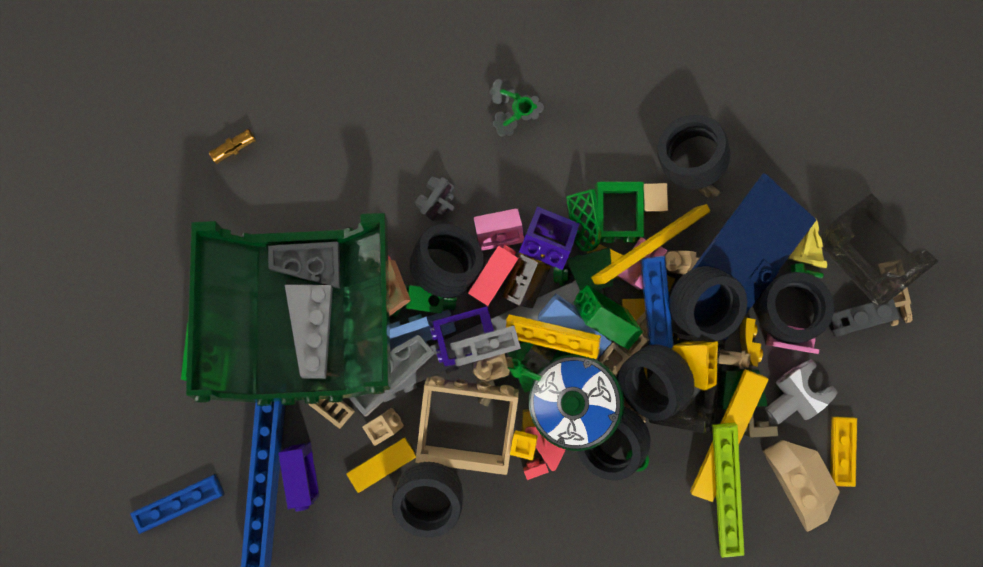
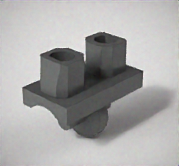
[415,177,455,221]

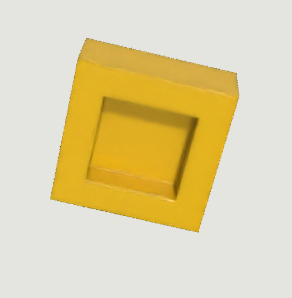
[510,430,538,460]

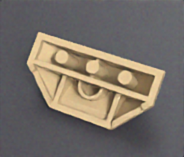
[763,440,840,532]

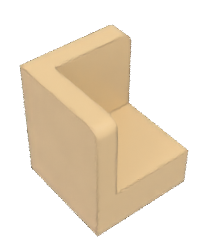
[644,183,668,213]

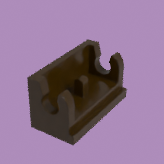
[502,254,551,309]

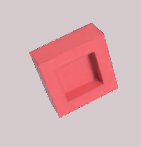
[523,459,549,480]

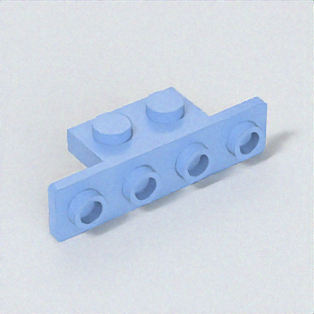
[390,310,456,352]

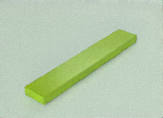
[712,422,744,558]

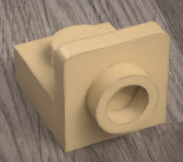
[362,408,404,446]

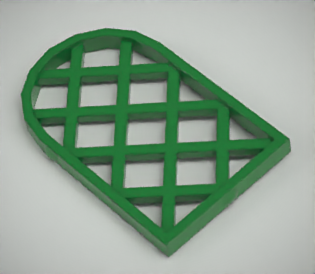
[566,189,601,252]

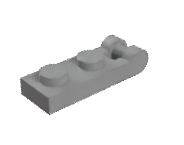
[450,326,521,367]

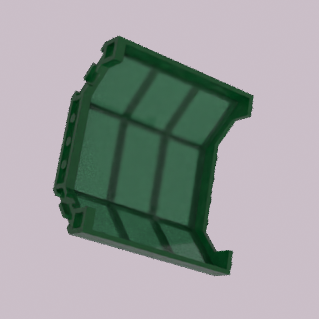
[186,213,391,406]

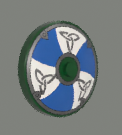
[529,355,624,451]

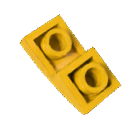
[740,318,763,367]

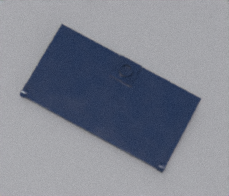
[669,173,817,342]

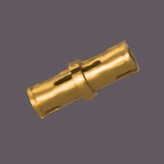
[209,129,256,164]

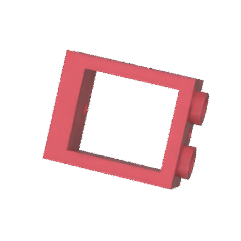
[468,245,518,306]

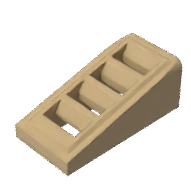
[304,381,355,429]

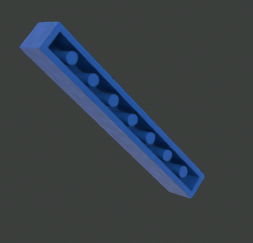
[241,382,287,567]

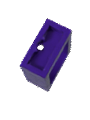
[519,206,580,270]
[430,307,494,367]
[278,442,320,511]

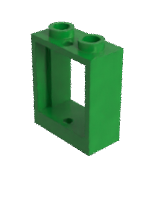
[595,182,644,243]
[573,285,643,350]

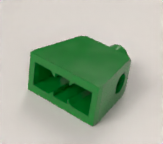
[403,285,457,314]

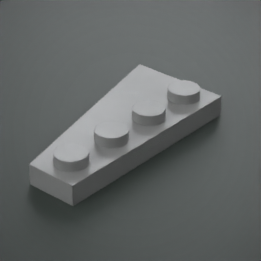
[285,285,333,378]
[335,335,435,416]

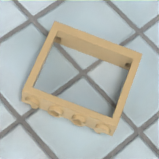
[415,376,519,475]

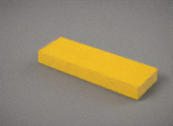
[830,417,857,487]
[346,437,416,493]

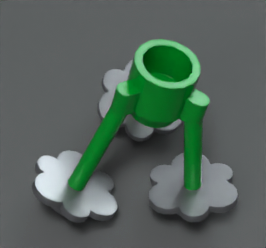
[490,79,544,136]

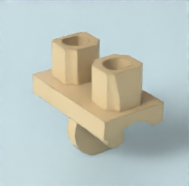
[664,250,700,275]
[473,353,514,383]

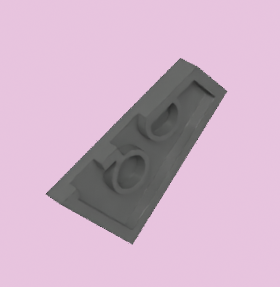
[268,242,340,289]

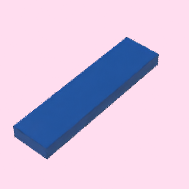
[640,256,674,349]
[130,474,225,534]

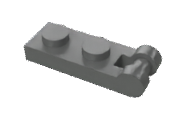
[832,296,900,337]

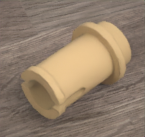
[719,349,750,369]

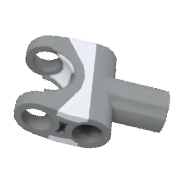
[765,360,838,425]

